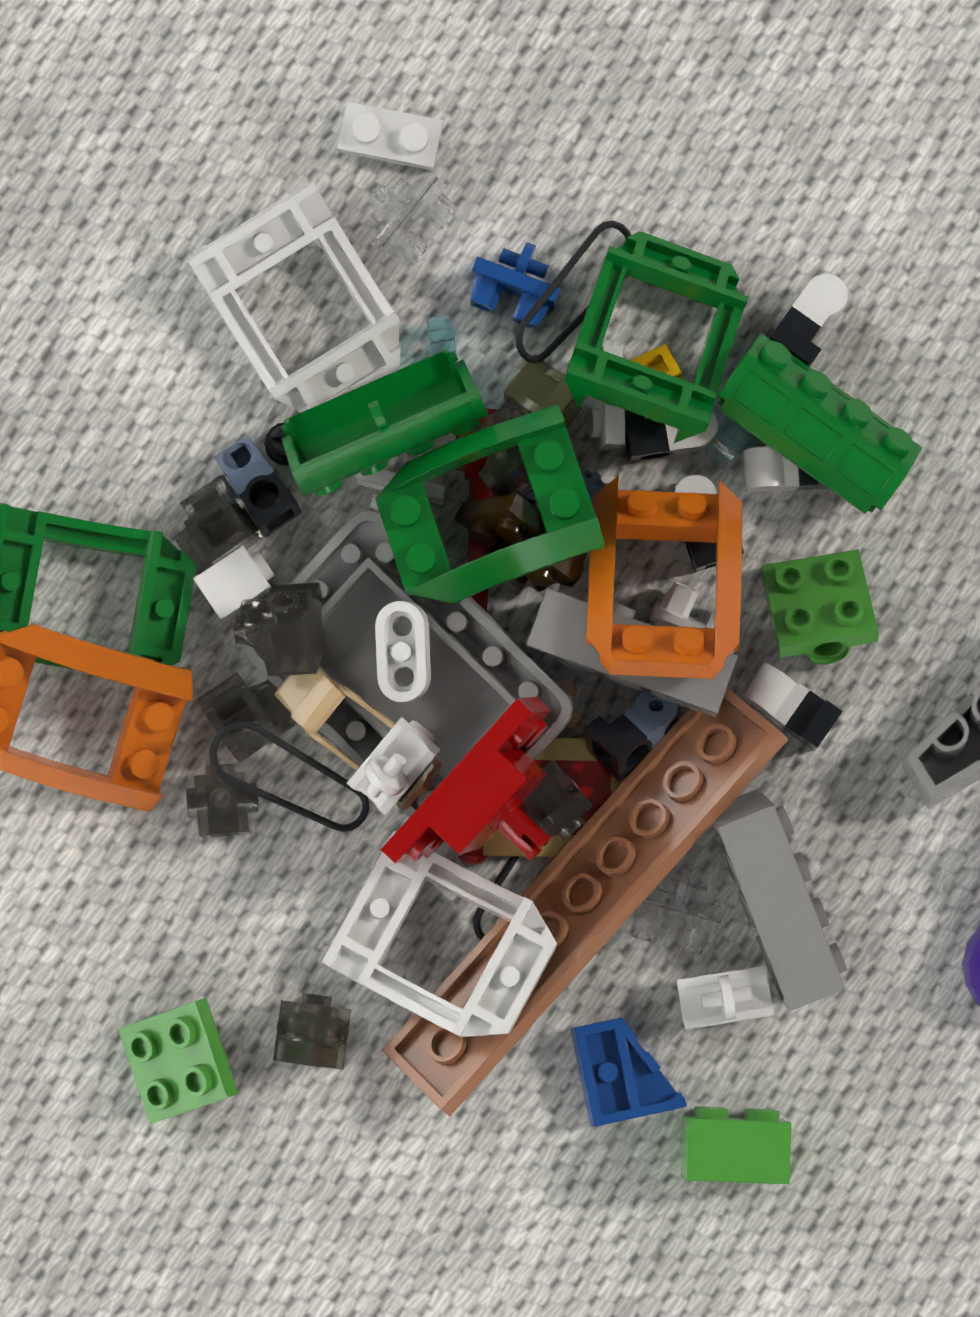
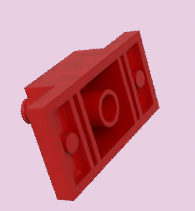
[380,696,552,864]

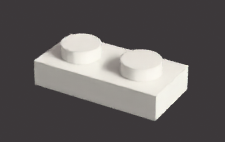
[337,101,443,171]
[587,345,625,451]

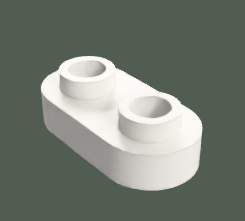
[375,601,431,702]

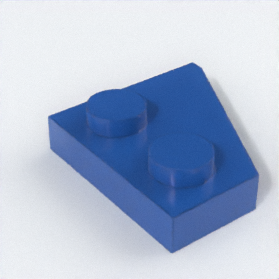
[570,1018,687,1127]

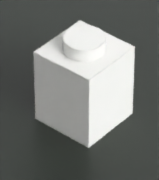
[193,546,275,624]

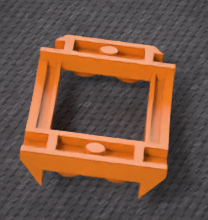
[586,475,742,679]
[0,622,193,812]

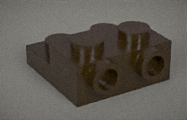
[454,493,588,592]

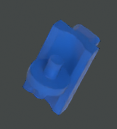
[470,242,560,330]

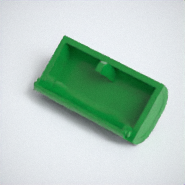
[717,333,923,514]
[281,348,489,497]

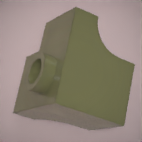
[503,354,582,429]

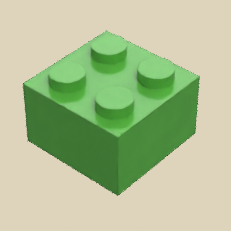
[681,1106,791,1185]

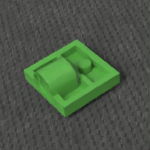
[761,549,879,665]
[118,998,238,1124]

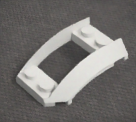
[187,182,401,412]
[321,831,557,1037]

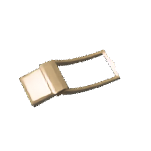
[274,656,443,811]

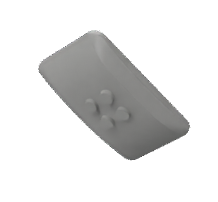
[244,511,573,843]

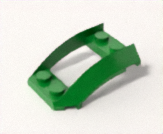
[564,231,748,444]
[375,404,605,605]
[0,503,197,670]

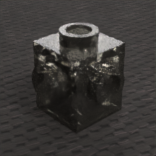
[186,764,259,838]
[273,993,351,1070]

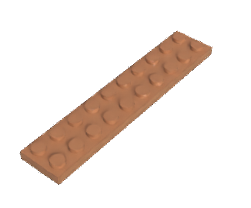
[382,688,788,1116]

